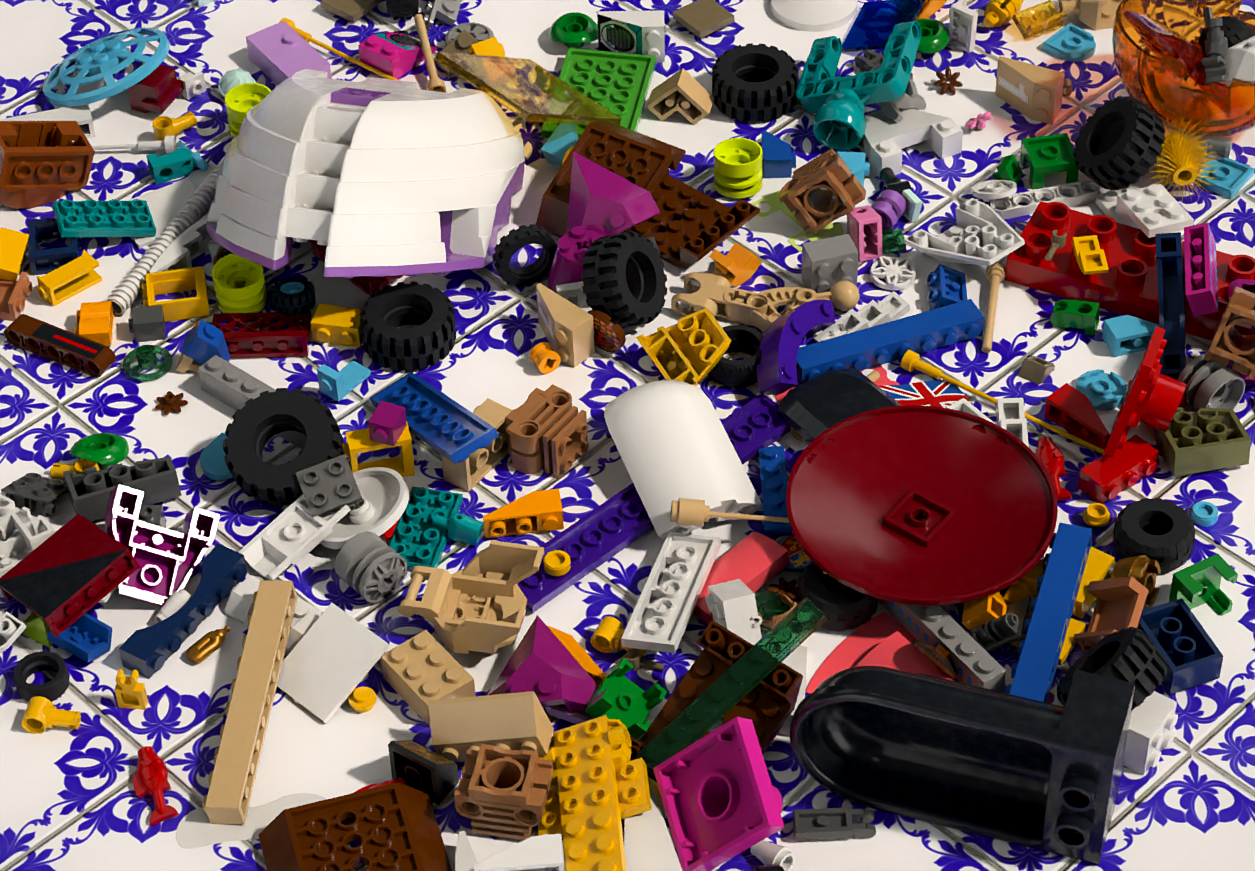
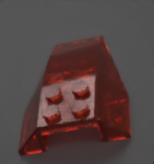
[1123,11,1231,112]

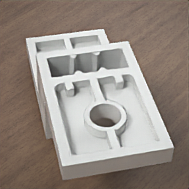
[1095,184,1194,238]

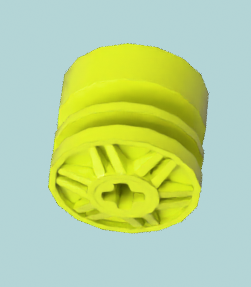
[225,83,271,138]
[714,138,763,198]
[212,253,268,314]

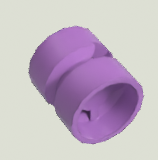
[871,190,907,234]

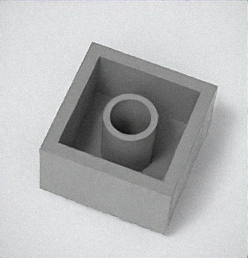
[801,234,858,293]

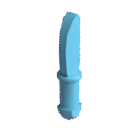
[177,140,209,171]

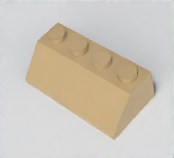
[428,691,554,763]

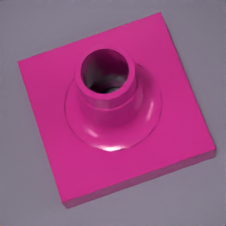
[653,717,785,871]

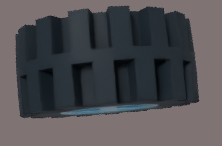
[271,277,316,316]

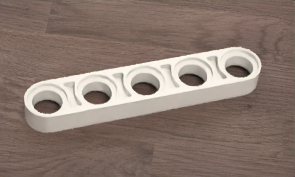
[990,180,1100,220]

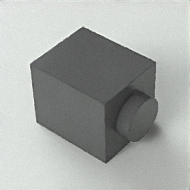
[128,305,166,343]

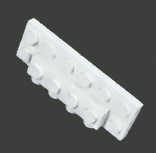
[621,532,721,653]

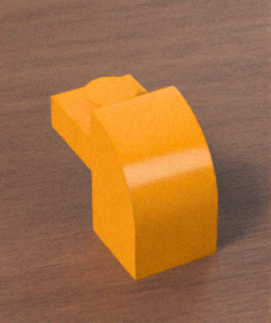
[709,242,762,287]

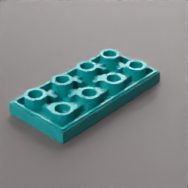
[52,199,156,238]
[389,486,463,572]

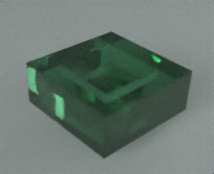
[882,228,906,254]

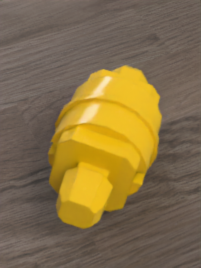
[983,0,1024,28]

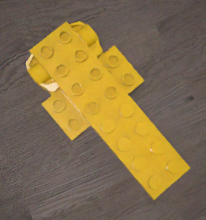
[538,715,652,871]

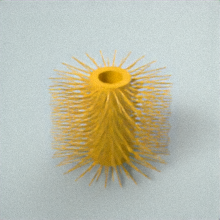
[1148,117,1219,201]

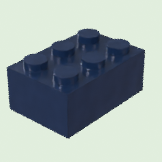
[1137,598,1224,694]

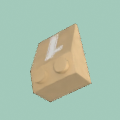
[995,56,1065,125]
[536,283,595,368]

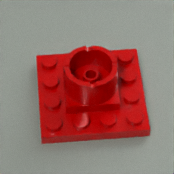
[1103,326,1187,457]

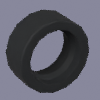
[14,651,69,702]

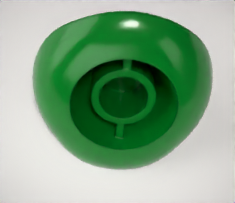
[549,12,598,48]
[910,18,950,53]
[69,433,129,470]

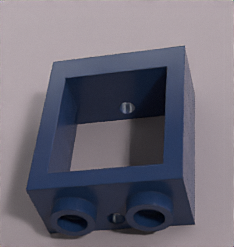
[29,218,81,275]

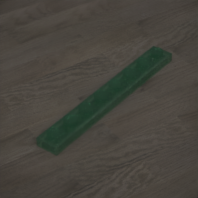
[637,597,827,772]

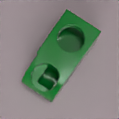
[1050,299,1099,336]

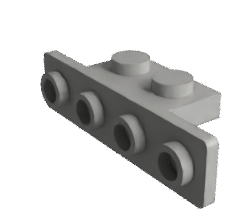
[423,0,462,32]

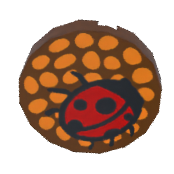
[587,310,626,353]

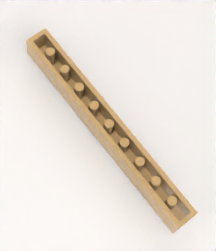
[203,580,298,825]

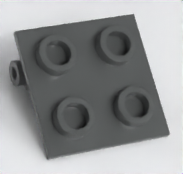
[295,454,362,517]
[1,473,68,516]
[969,596,1031,652]

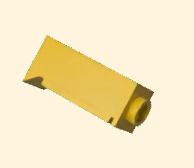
[37,250,102,306]

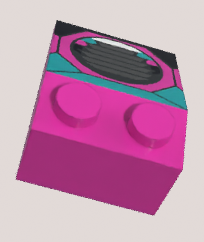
[358,31,437,79]

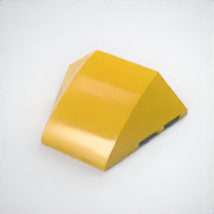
[636,308,731,386]

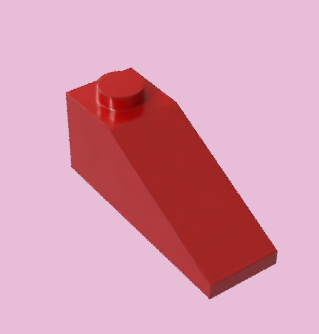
[1044,383,1109,450]

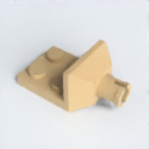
[1058,0,1143,30]

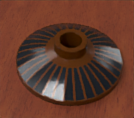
[911,640,956,679]

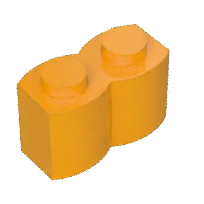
[75,301,114,346]

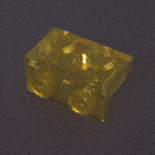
[1012,0,1067,39]

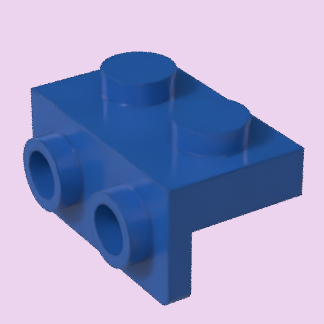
[47,613,112,663]

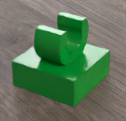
[992,154,1023,185]

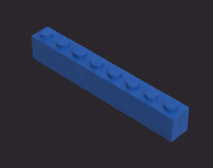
[796,299,984,385]
[1005,523,1092,703]

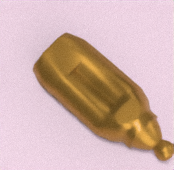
[185,626,230,664]

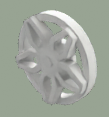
[972,180,1017,202]
[870,256,916,291]

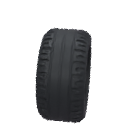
[708,325,764,388]

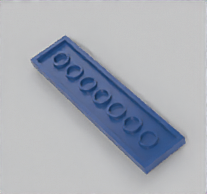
[369,372,499,464]

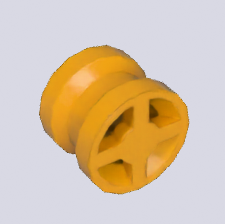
[529,342,561,374]

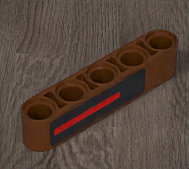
[4,314,116,378]

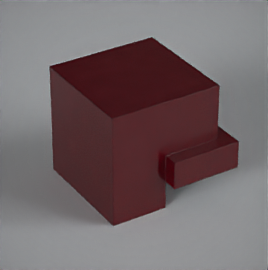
[127,63,184,114]

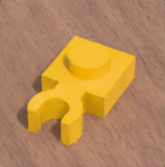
[114,669,148,710]

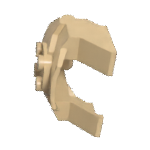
[398,540,544,654]

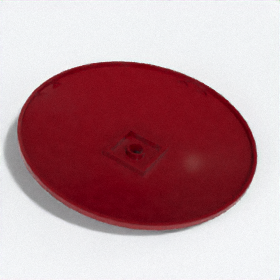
[786,405,1058,606]

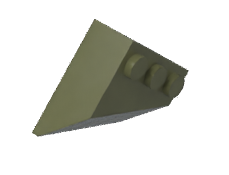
[1153,407,1251,477]

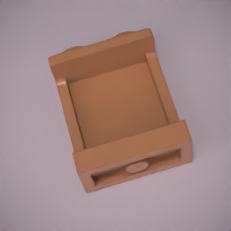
[0,272,32,321]
[1073,576,1149,652]

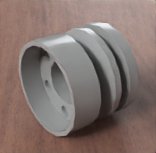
[1177,353,1246,412]
[334,531,407,603]

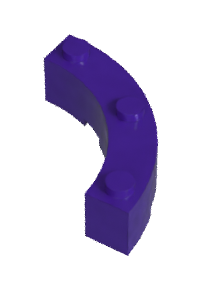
[757,299,836,396]

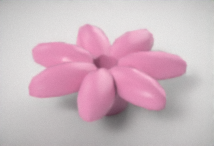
[965,112,992,130]

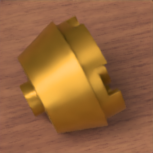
[1111,555,1161,606]

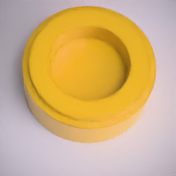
[543,550,571,576]

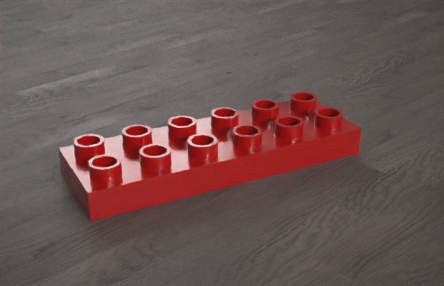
[1005,201,1255,341]

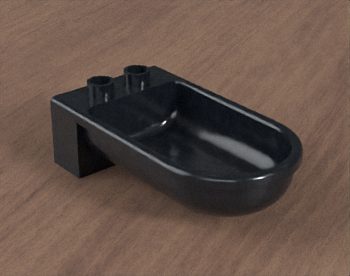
[790,666,1135,865]

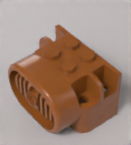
[0,121,95,209]

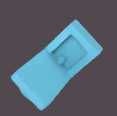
[317,361,371,402]

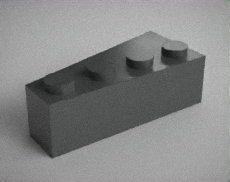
[63,457,182,523]

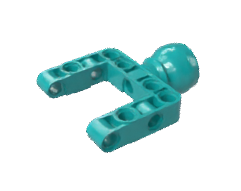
[796,21,921,151]

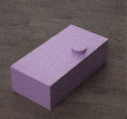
[246,21,332,86]

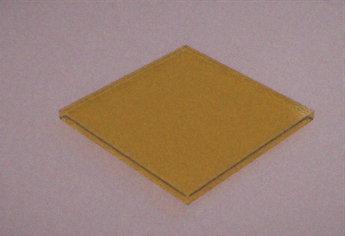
[435,51,621,125]

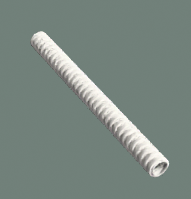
[107,156,225,315]

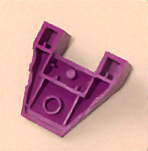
[104,484,220,607]

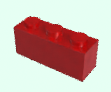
[1078,434,1159,504]

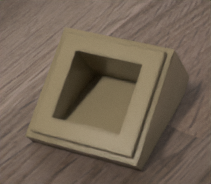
[1019,356,1055,384]

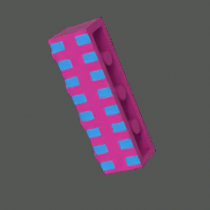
[1184,222,1218,317]

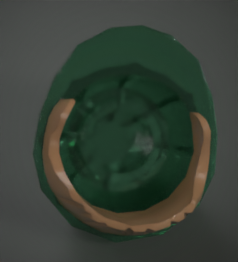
[754,592,800,637]

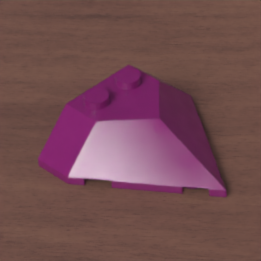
[567,151,661,236]
[487,615,596,713]

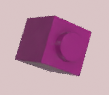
[368,401,407,446]

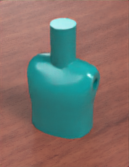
[432,513,484,546]

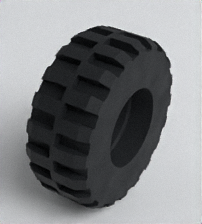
[223,388,344,508]

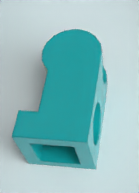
[146,148,194,185]

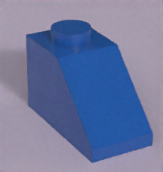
[761,131,796,178]
[181,319,230,365]

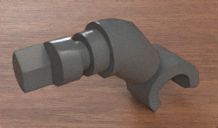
[1201,7,1228,85]

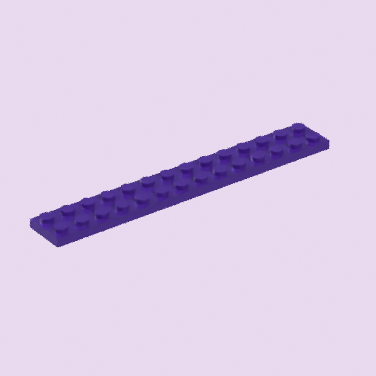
[518,393,791,613]

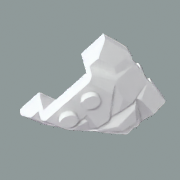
[0,494,55,578]

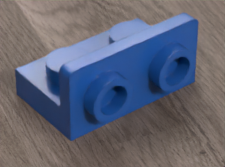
[926,264,967,310]

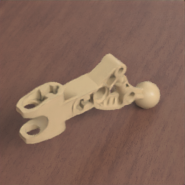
[671,272,860,333]

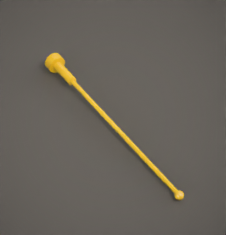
[279,18,398,80]
[900,350,1104,455]

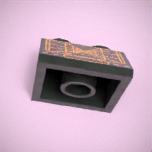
[388,740,459,805]

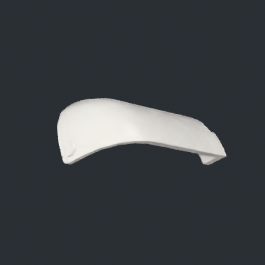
[604,380,763,539]

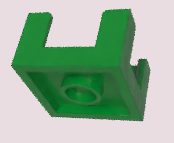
[1020,133,1079,190]
[1169,553,1238,616]
[585,658,667,739]

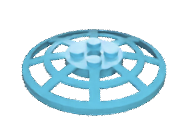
[43,28,170,107]

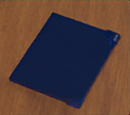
[842,0,925,52]

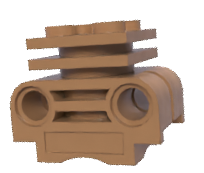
[779,148,866,234]
[1204,286,1255,380]
[505,384,589,479]
[454,744,554,840]

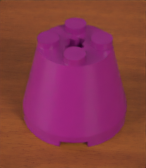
[547,226,604,293]

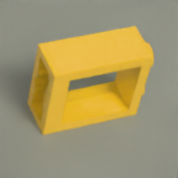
[142,266,210,322]
[342,421,415,477]

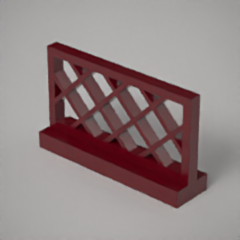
[212,311,312,359]

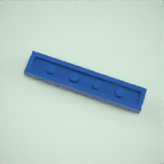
[758,446,792,538]

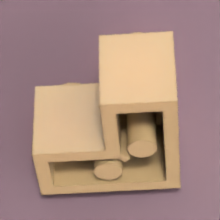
[646,68,715,125]

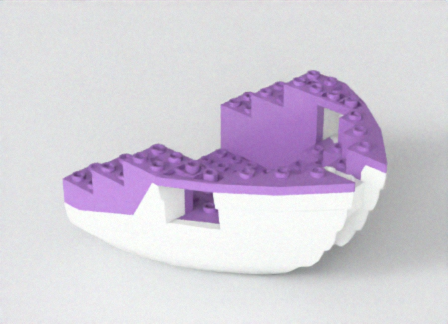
[206,69,525,278]

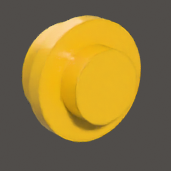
[1083,503,1110,527]
[348,686,376,713]

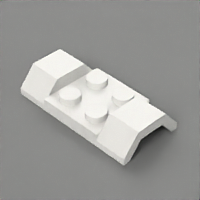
[238,494,350,580]
[225,575,321,653]

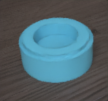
[1191,501,1218,527]

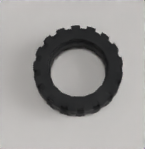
[493,224,557,288]

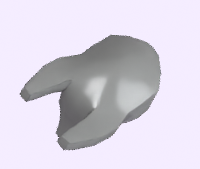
[870,65,926,121]

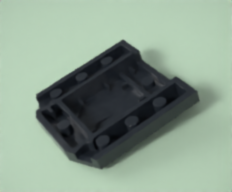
[777,368,902,443]

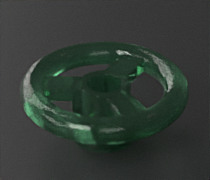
[123,345,173,381]

